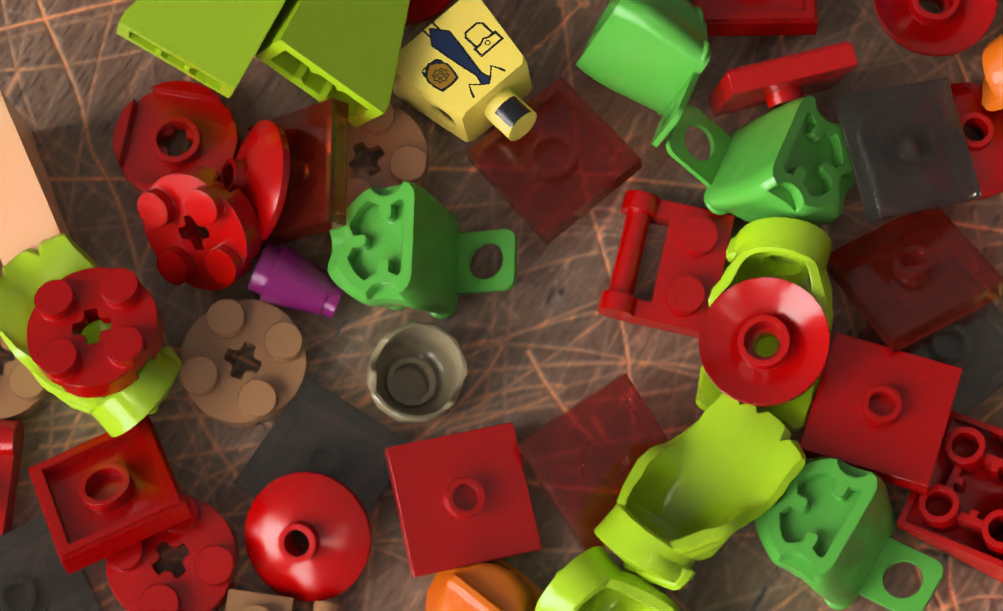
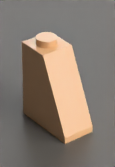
[0,88,70,266]

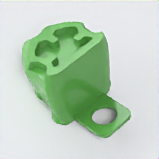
[575,0,712,148]
[666,96,855,225]
[328,181,518,319]
[753,456,944,611]

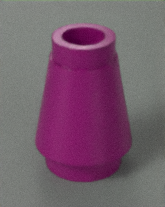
[248,243,344,319]

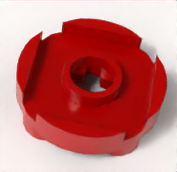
[113,80,241,194]
[137,164,262,291]
[27,267,164,398]
[105,493,239,611]

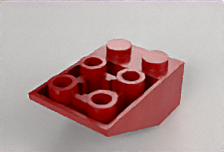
[896,410,1003,583]

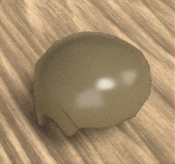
[366,321,468,425]

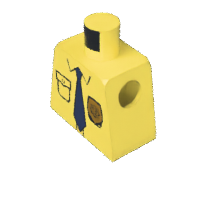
[393,0,537,142]

